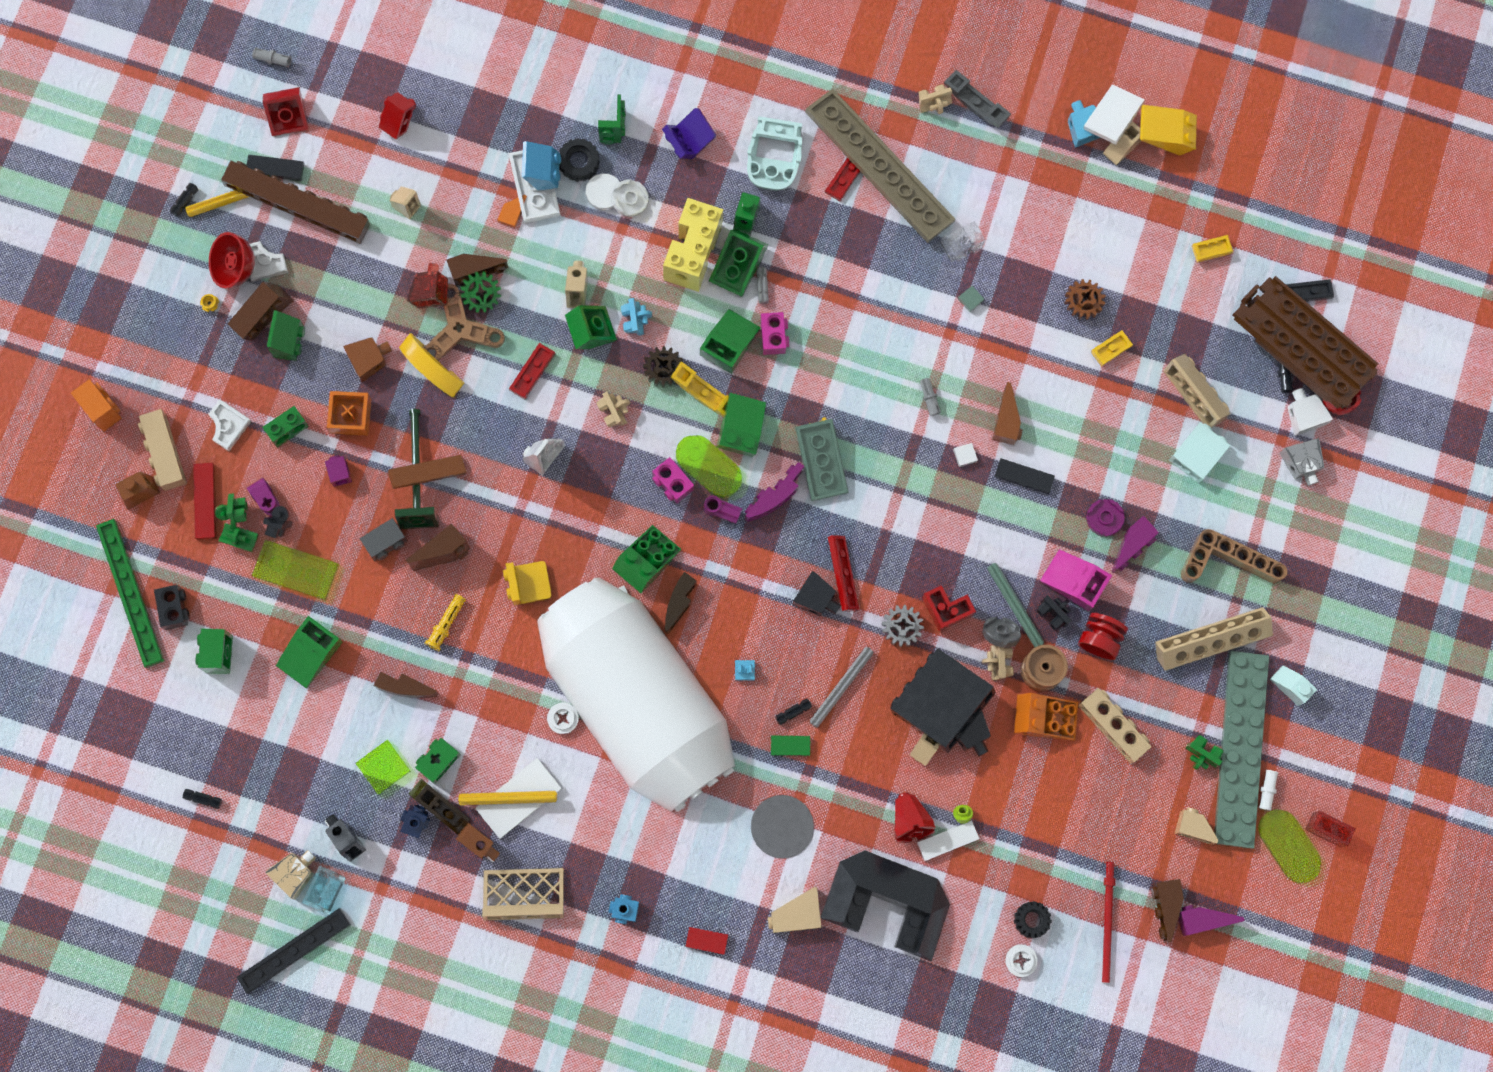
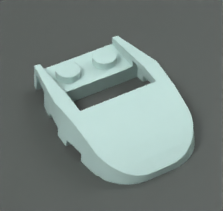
[747,116,802,190]

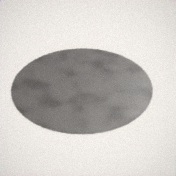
[751,795,814,858]

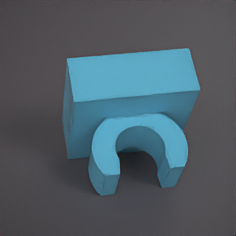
[735,660,755,681]

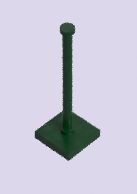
[395,409,439,530]

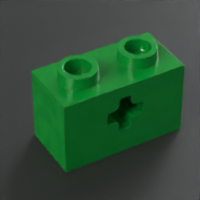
[415,738,461,784]

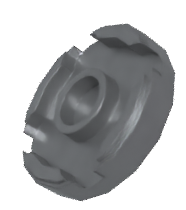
[982,617,1021,648]

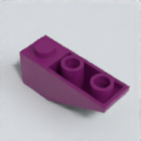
[1112,516,1159,573]

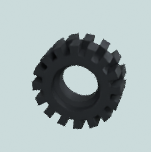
[1014,901,1052,938]

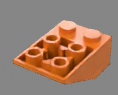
[1014,693,1078,741]

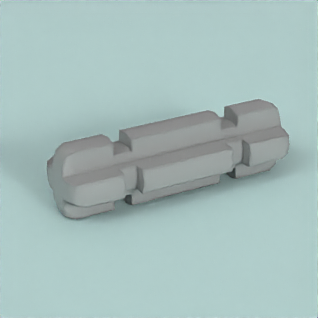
[756,267,769,304]

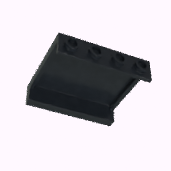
[890,649,996,753]

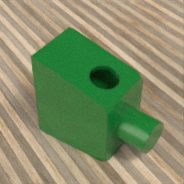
[733,192,761,236]

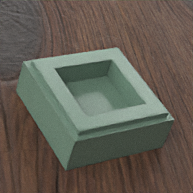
[958,286,984,312]

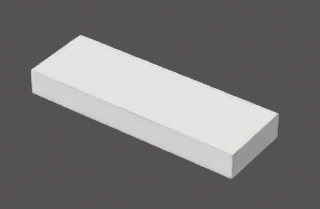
[917,821,979,861]

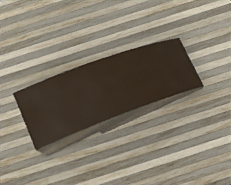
[665,572,697,634]

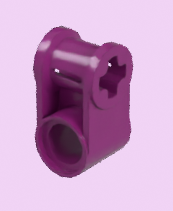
[247,478,280,516]

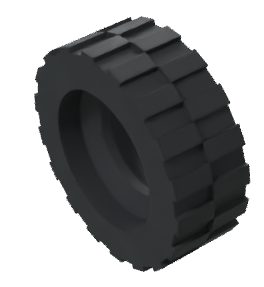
[559,138,600,182]

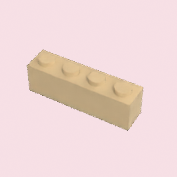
[138,409,187,491]

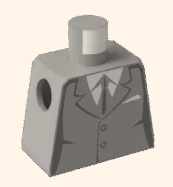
[1280,438,1324,486]

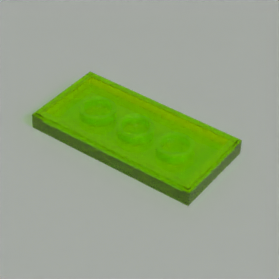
[252,540,339,600]

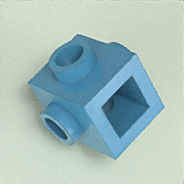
[609,894,639,924]

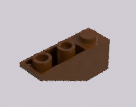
[446,254,509,286]
[1151,879,1184,943]

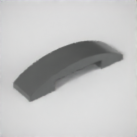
[944,70,1011,128]

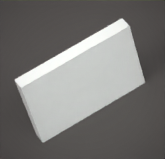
[1084,85,1144,145]

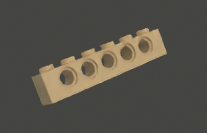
[1155,607,1273,671]

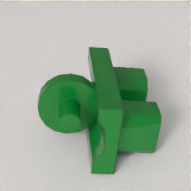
[215,493,248,529]
[218,523,259,552]
[1185,735,1224,770]

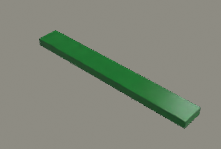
[96,519,164,668]

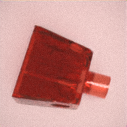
[407,263,448,309]

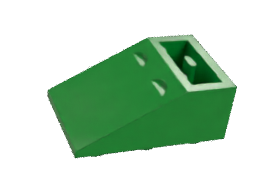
[700,309,761,374]
[612,525,681,593]
[275,616,343,689]

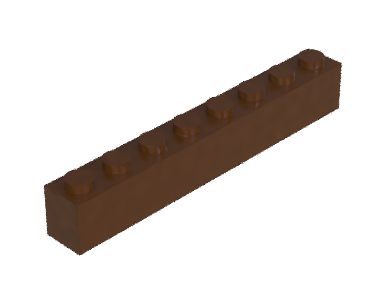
[221,160,370,244]

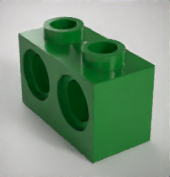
[262,406,309,448]

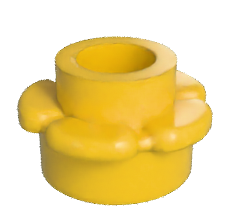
[200,294,219,312]

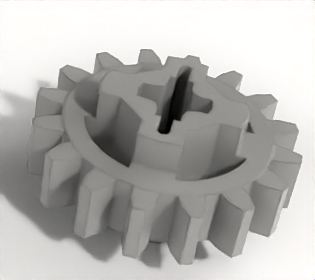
[881,605,924,647]

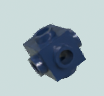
[400,805,430,838]

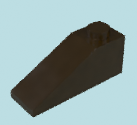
[409,779,470,835]

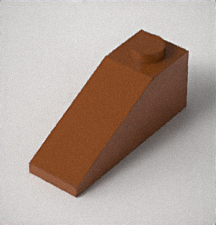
[992,382,1023,445]

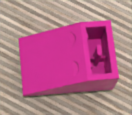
[1040,549,1112,612]

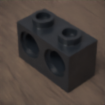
[154,585,190,630]

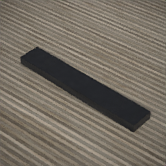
[236,908,351,994]

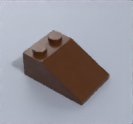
[406,523,470,571]

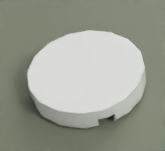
[586,174,620,210]
[611,179,649,217]

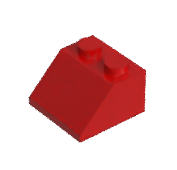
[262,87,308,136]

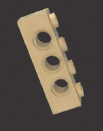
[1078,688,1151,764]

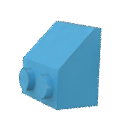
[522,141,561,191]

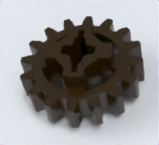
[643,346,683,388]

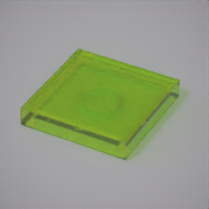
[355,739,411,795]

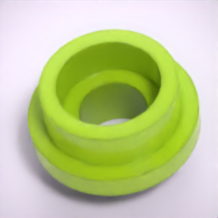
[953,805,973,824]

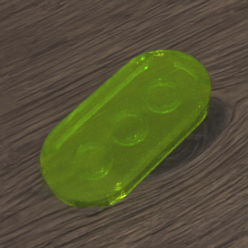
[676,435,742,498]
[1258,809,1321,883]

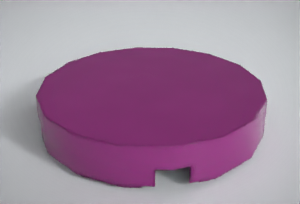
[1086,499,1125,537]

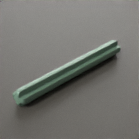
[988,563,1044,648]

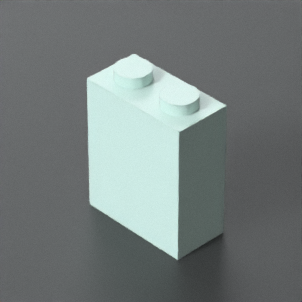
[1169,422,1230,484]

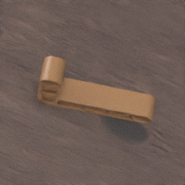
[1181,529,1288,583]

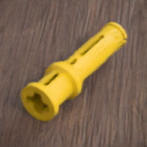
[424,594,466,651]

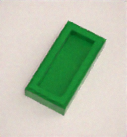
[771,735,810,756]

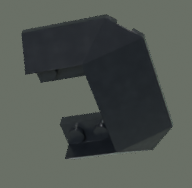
[820,850,950,961]

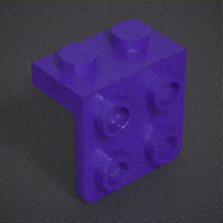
[662,108,716,159]

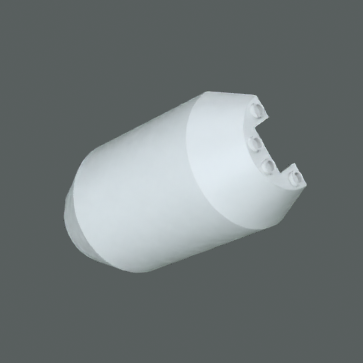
[537,577,735,812]

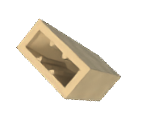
[768,887,821,933]

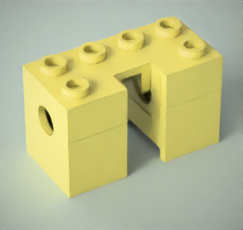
[663,198,723,292]

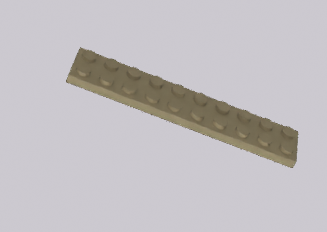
[805,89,956,243]

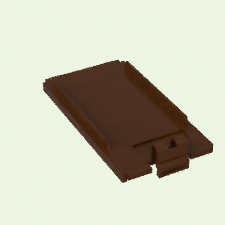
[1232,276,1379,409]

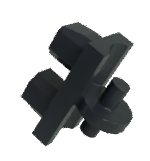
[263,506,293,538]
[1036,595,1072,631]

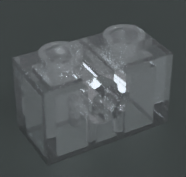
[940,221,986,262]

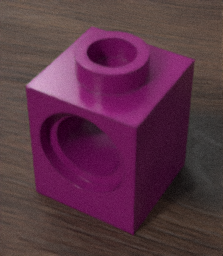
[325,455,352,487]

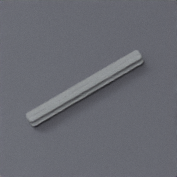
[810,647,874,728]

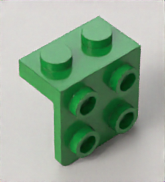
[598,94,626,145]

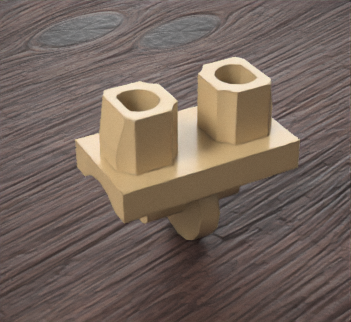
[919,84,952,114]
[596,391,630,427]
[982,645,1013,681]

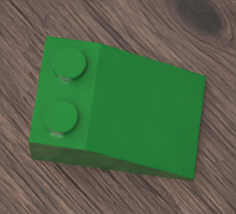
[709,229,769,297]
[716,393,766,457]

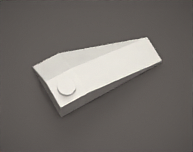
[523,439,565,476]

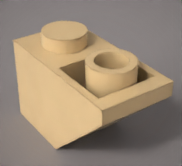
[1103,121,1141,166]

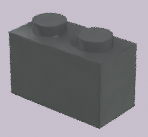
[359,518,407,561]

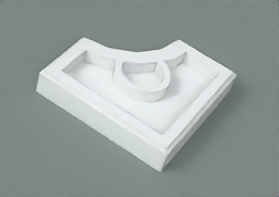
[250,241,288,282]
[208,399,252,451]

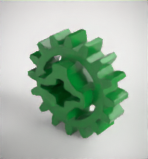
[460,271,501,313]

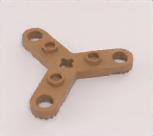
[424,284,505,361]

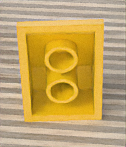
[1140,105,1197,156]

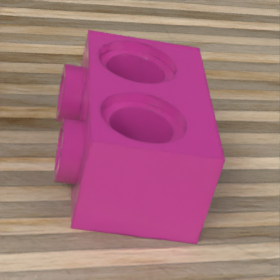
[760,312,789,355]
[652,457,694,504]

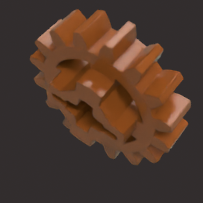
[1064,279,1106,320]

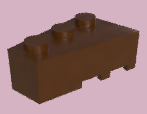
[228,281,294,340]

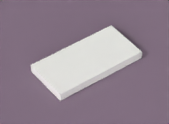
[508,150,560,223]
[475,758,562,839]

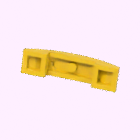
[399,333,465,397]
[671,361,729,417]

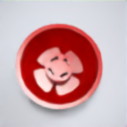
[209,232,255,289]

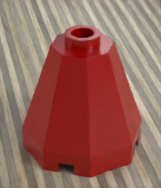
[894,792,935,843]

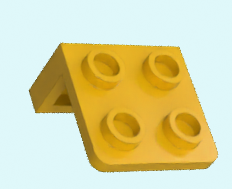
[503,561,552,605]

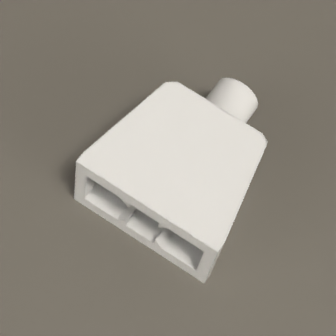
[1288,388,1333,436]

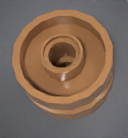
[1020,645,1068,692]

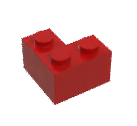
[922,585,976,632]

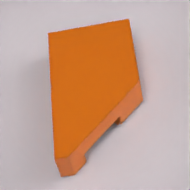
[497,195,527,228]

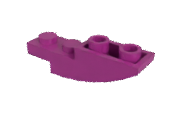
[745,462,804,522]

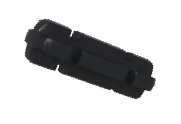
[170,183,198,217]
[775,698,812,725]
[182,789,222,809]

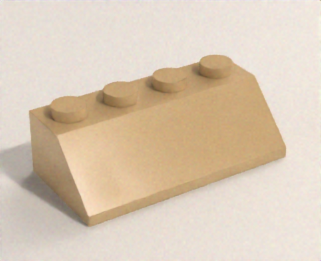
[1163,354,1231,428]

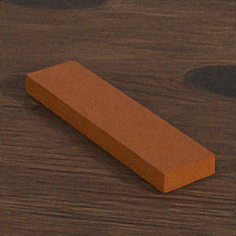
[388,455,467,489]

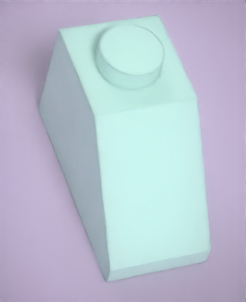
[1270,665,1317,706]

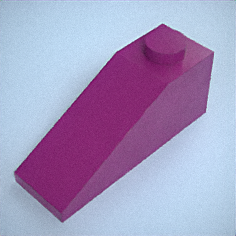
[1178,905,1245,936]

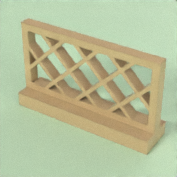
[482,868,564,920]

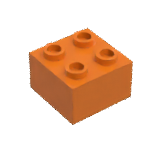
[71,379,122,432]
[327,391,372,436]

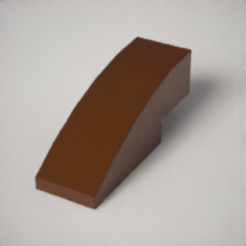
[373,672,439,698]

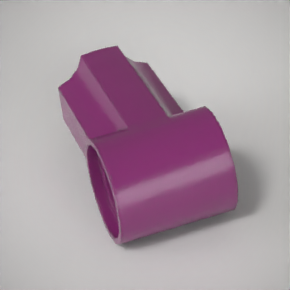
[703,496,742,524]

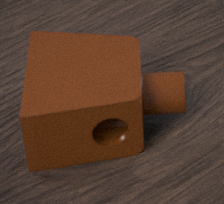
[343,337,392,382]
[116,472,160,510]
[456,823,500,862]

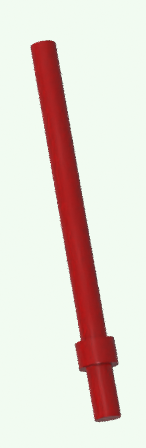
[1102,862,1116,983]

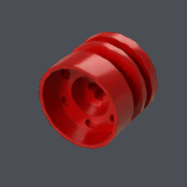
[1078,613,1128,660]

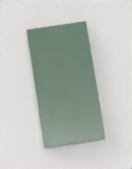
[795,419,849,501]

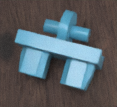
[621,298,653,336]

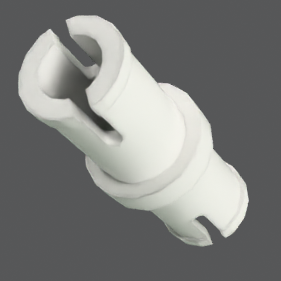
[1259,770,1279,811]

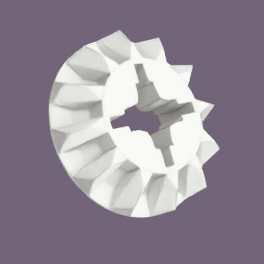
[547,703,578,734]
[1005,944,1037,977]

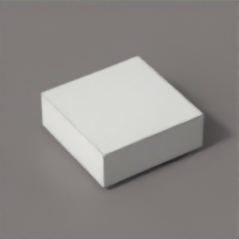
[953,443,978,467]

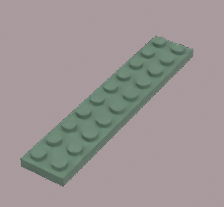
[1214,651,1269,849]

